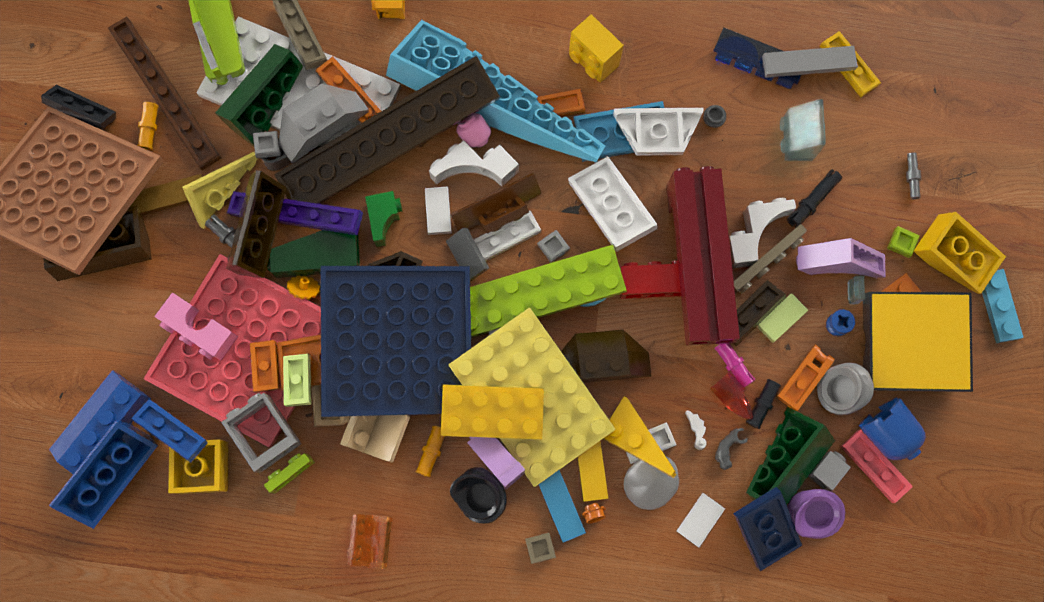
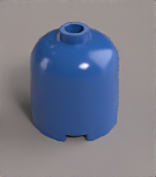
[859,397,926,460]

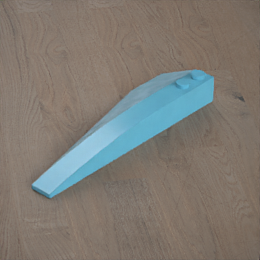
[386,20,605,162]

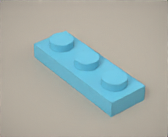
[982,269,1024,343]

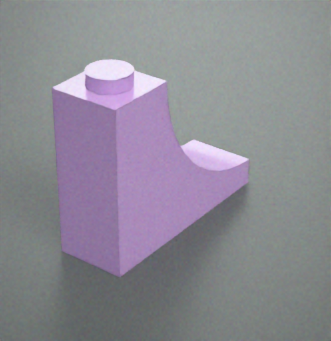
[796,238,885,279]
[467,437,525,489]

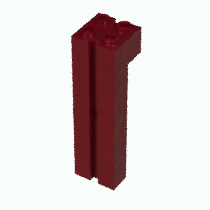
[666,166,740,346]

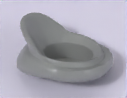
[817,363,874,415]
[624,456,679,510]

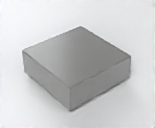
[253,131,280,158]
[537,230,570,263]

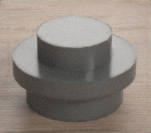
[703,105,726,128]

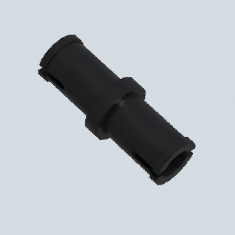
[746,379,781,429]

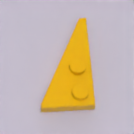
[603,396,676,478]

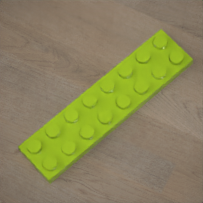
[470,245,627,338]

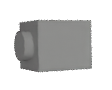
[808,451,851,491]

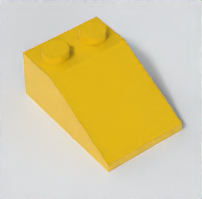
[914,212,1006,294]

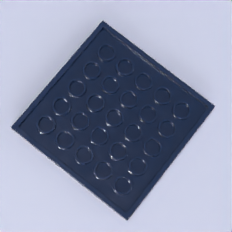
[321,266,471,417]

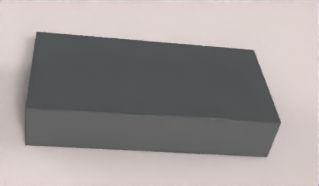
[446,228,489,281]

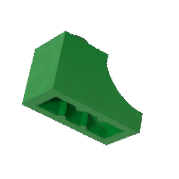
[365,191,403,247]

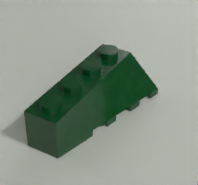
[215,44,303,147]
[746,407,836,505]

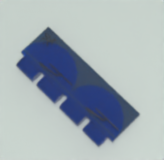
[714,27,801,90]

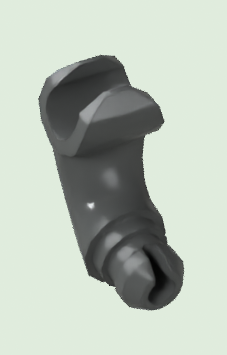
[715,428,748,470]

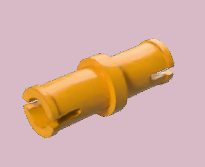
[137,102,159,151]
[415,425,445,477]

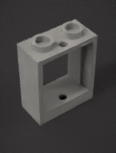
[221,393,302,473]

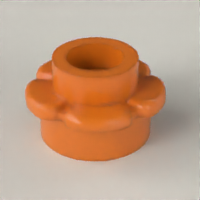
[582,503,606,524]

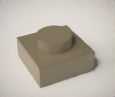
[525,533,556,564]

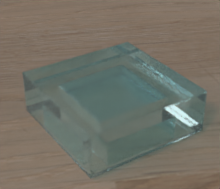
[847,276,865,304]

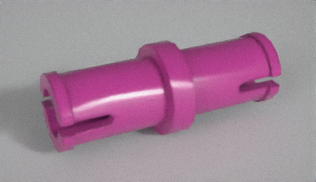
[715,343,756,389]

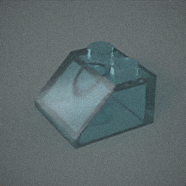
[780,99,826,161]

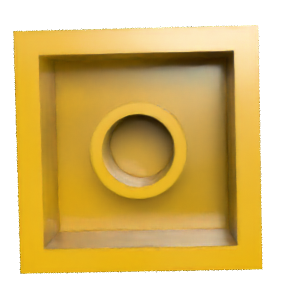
[569,14,624,83]
[168,439,228,494]

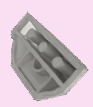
[279,84,369,163]

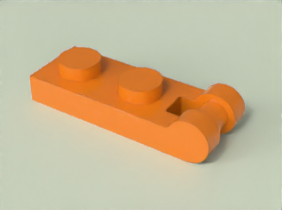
[776,344,835,411]

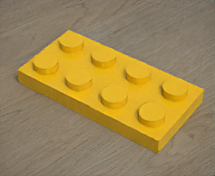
[441,384,544,439]

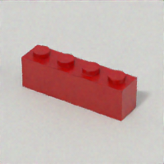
[620,260,681,299]

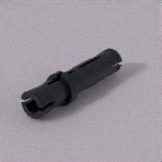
[787,169,842,228]

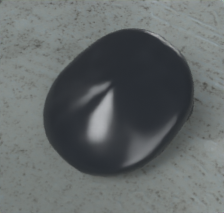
[450,467,507,524]

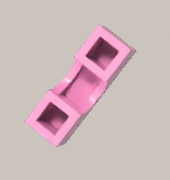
[154,293,238,360]

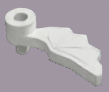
[685,410,706,450]

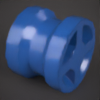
[826,310,855,336]

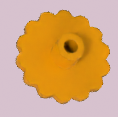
[287,275,320,300]

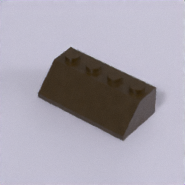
[226,170,287,278]
[44,206,152,281]

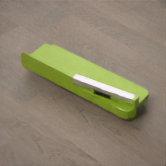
[188,0,245,85]

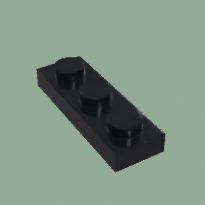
[41,84,116,130]

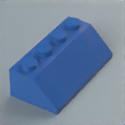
[49,370,151,474]
[49,420,158,529]

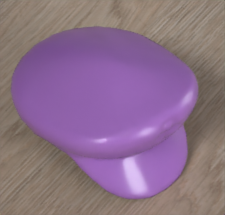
[787,489,845,539]

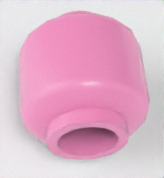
[457,113,491,147]

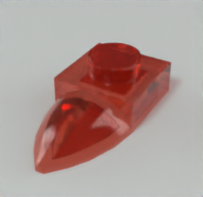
[710,372,753,419]

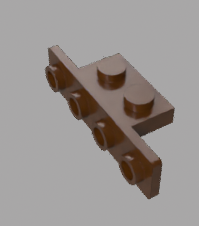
[450,173,541,234]

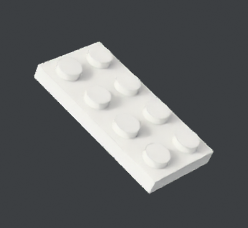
[568,157,657,252]

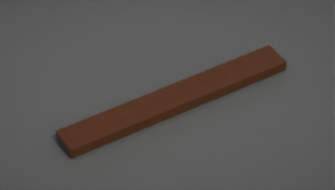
[108,17,222,170]

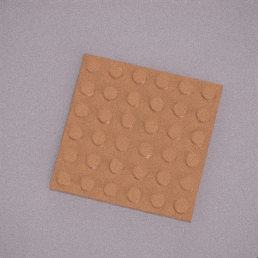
[0,106,163,275]

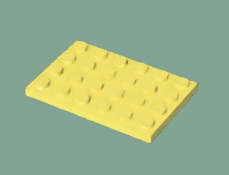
[448,307,616,487]

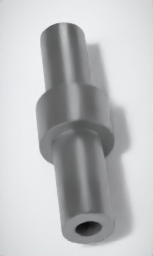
[906,153,921,200]

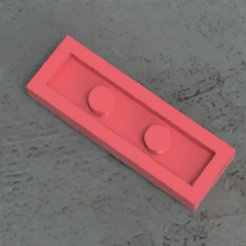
[840,430,913,503]

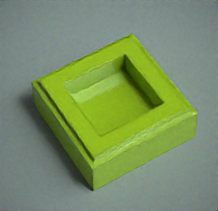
[887,226,920,258]

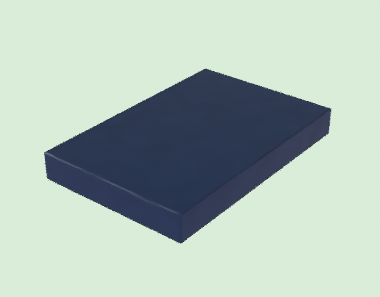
[733,487,802,571]

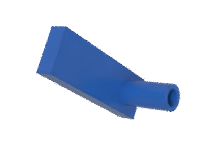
[132,399,208,463]

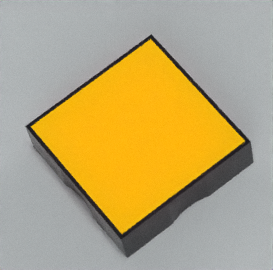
[863,292,973,392]

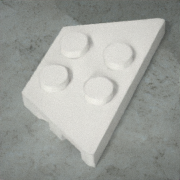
[613,108,703,156]

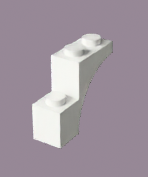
[429,140,519,186]
[729,198,796,269]

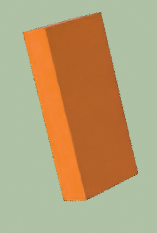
[537,89,585,117]

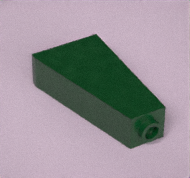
[267,230,360,278]

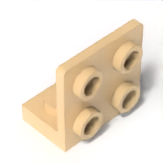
[340,415,410,463]

